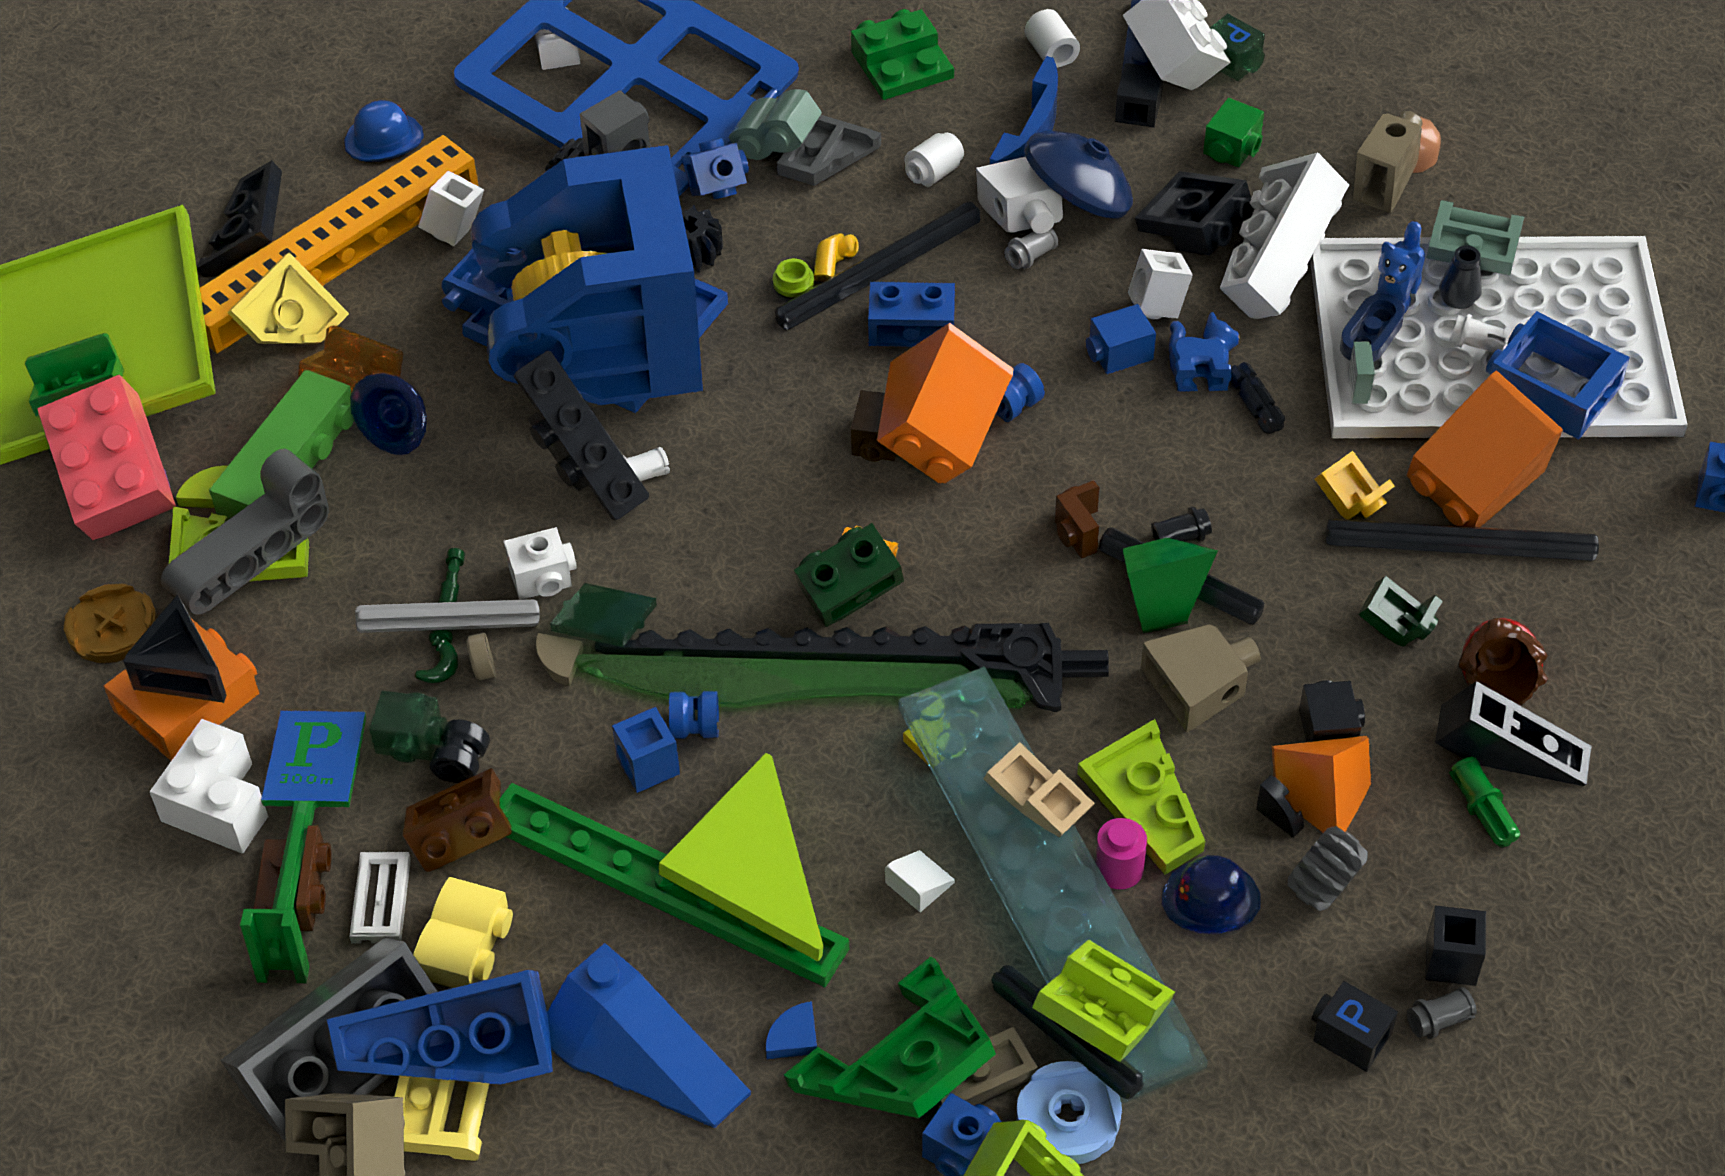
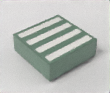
[1349,342,1375,404]

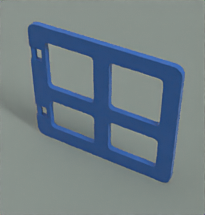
[454,0,799,196]

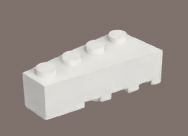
[1220,152,1349,319]

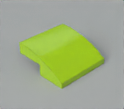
[1032,940,1175,1062]

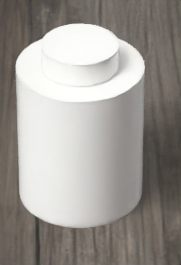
[1024,9,1080,68]

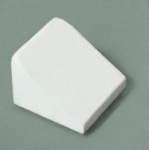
[885,850,955,912]

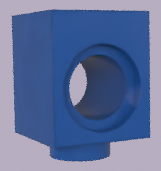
[612,707,680,793]

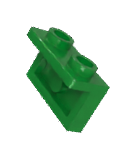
[25,333,124,416]

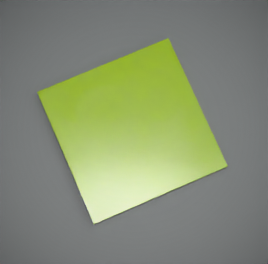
[0,205,216,465]

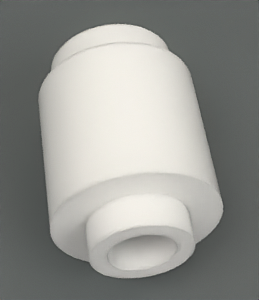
[905,132,964,187]

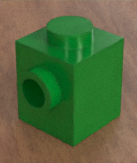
[1203,97,1264,167]

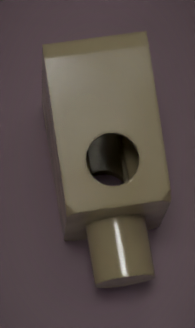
[1353,111,1423,213]
[1141,624,1261,732]

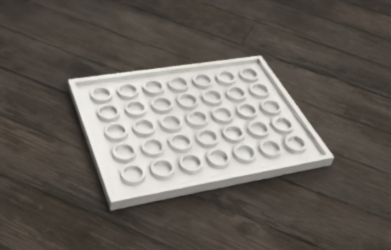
[1310,236,1687,438]

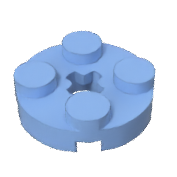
[1016,1061,1122,1164]

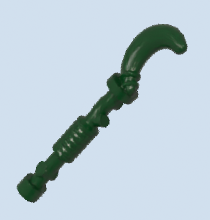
[415,548,465,683]

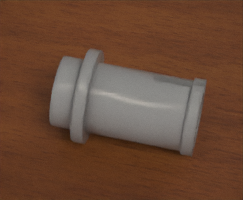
[1005,228,1058,269]

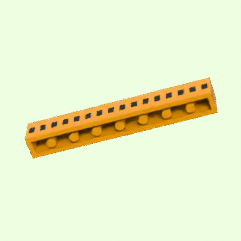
[200,135,479,354]

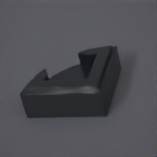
[1256,775,1304,837]

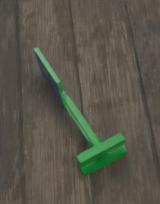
[240,711,366,983]

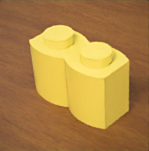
[413,877,513,988]

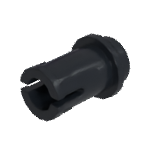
[1151,506,1212,542]

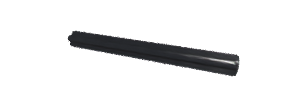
[775,201,981,330]
[1326,519,1599,561]

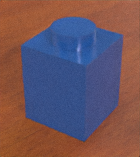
[1086,304,1156,374]

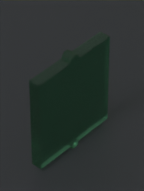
[550,583,657,647]

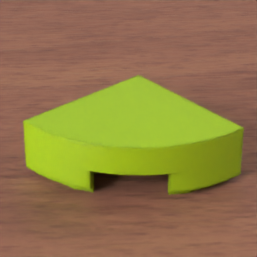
[176,466,228,508]

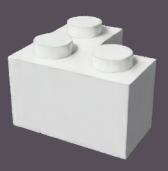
[150,719,268,854]

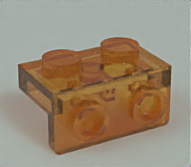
[298,325,403,405]

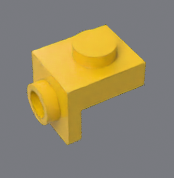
[1314,451,1395,520]

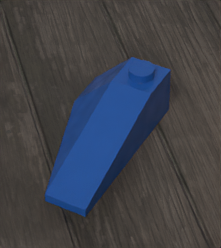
[547,943,751,1128]
[327,970,553,1085]

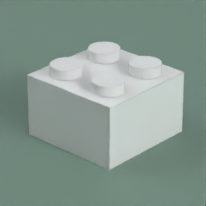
[1123,0,1231,90]

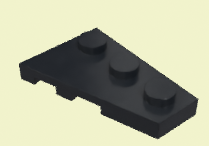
[197,160,282,277]

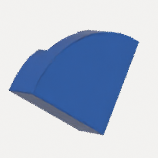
[766,1001,817,1059]

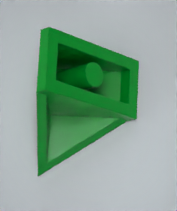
[1123,538,1218,633]

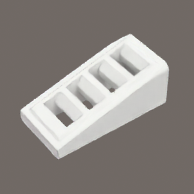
[535,7,580,70]

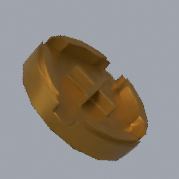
[63,584,158,663]

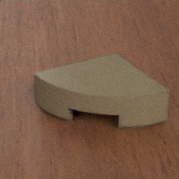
[536,633,584,686]

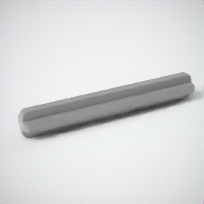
[355,599,540,633]

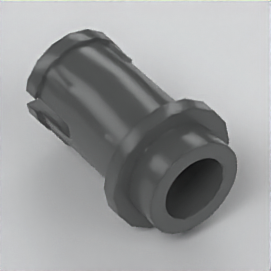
[1407,987,1477,1039]

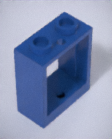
[1486,311,1630,440]

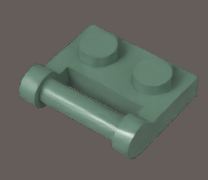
[1426,200,1524,275]

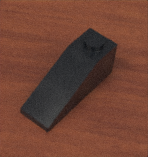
[1435,681,1592,786]

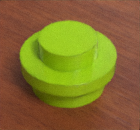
[773,258,814,297]

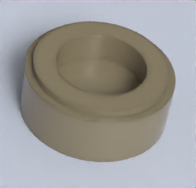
[466,632,496,681]

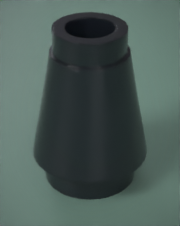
[1439,246,1482,309]

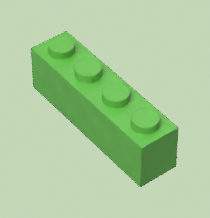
[209,370,356,520]

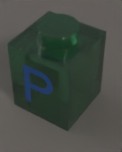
[1210,13,1265,81]

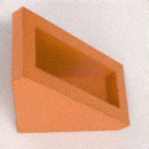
[1272,736,1371,833]

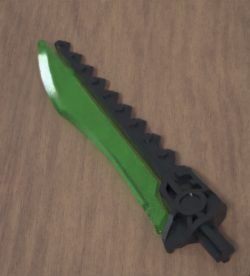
[576,623,1109,712]

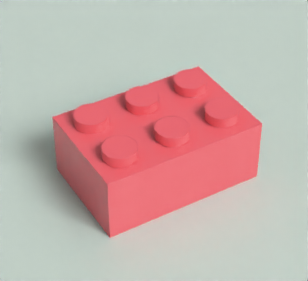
[37,374,176,540]

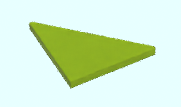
[659,753,823,961]

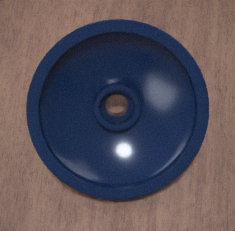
[1024,130,1133,218]

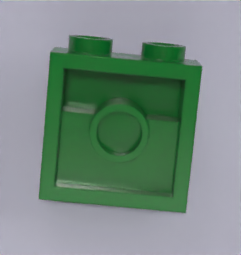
[851,9,954,100]

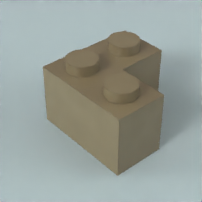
[285,1093,405,1176]

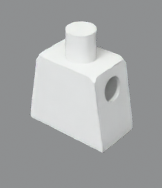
[976,157,1063,234]

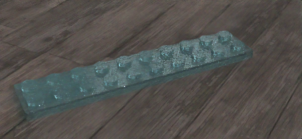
[898,667,1208,1104]

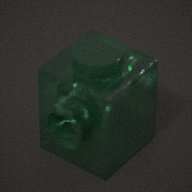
[369,691,447,763]

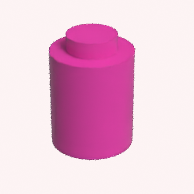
[1095,818,1147,889]

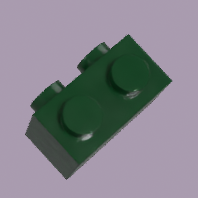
[794,523,904,627]

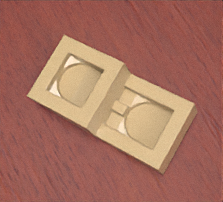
[983,742,1095,837]

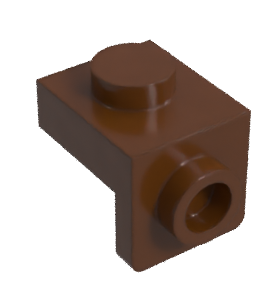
[1055,481,1100,559]

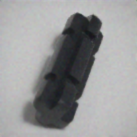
[1231,362,1285,434]

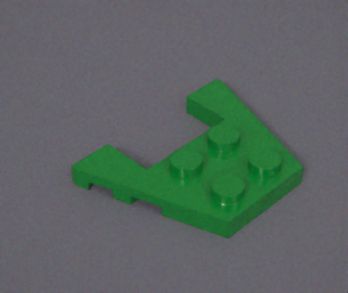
[783,957,996,1118]

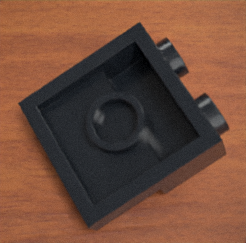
[1135,171,1254,255]

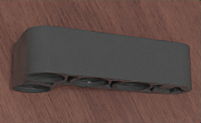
[161,449,329,615]

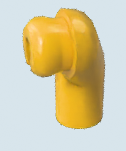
[814,233,859,282]

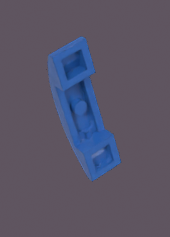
[989,56,1058,165]

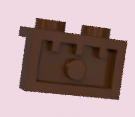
[403,768,512,872]
[254,825,332,931]

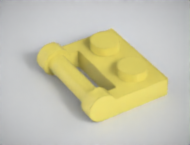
[394,1076,489,1161]

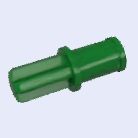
[1449,757,1520,848]

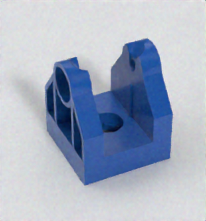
[471,145,703,405]

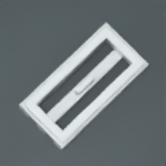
[349,852,411,943]

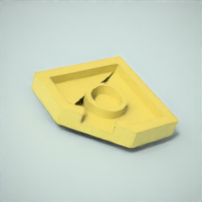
[227,252,349,345]

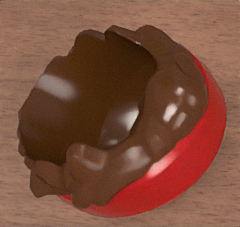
[1458,618,1548,706]

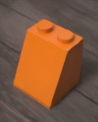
[877,323,1013,483]
[1407,370,1563,527]

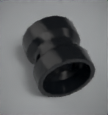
[429,719,490,783]

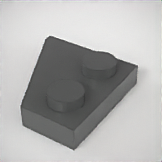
[777,115,881,186]

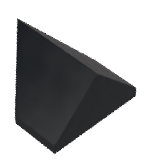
[123,594,227,703]

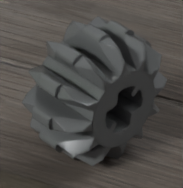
[1287,826,1368,911]

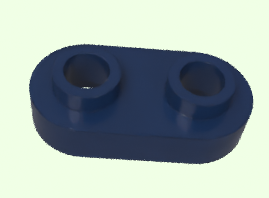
[1340,294,1405,362]

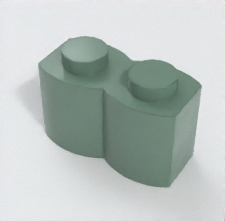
[728,89,822,160]

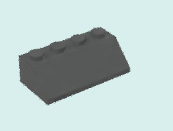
[220,937,437,1142]

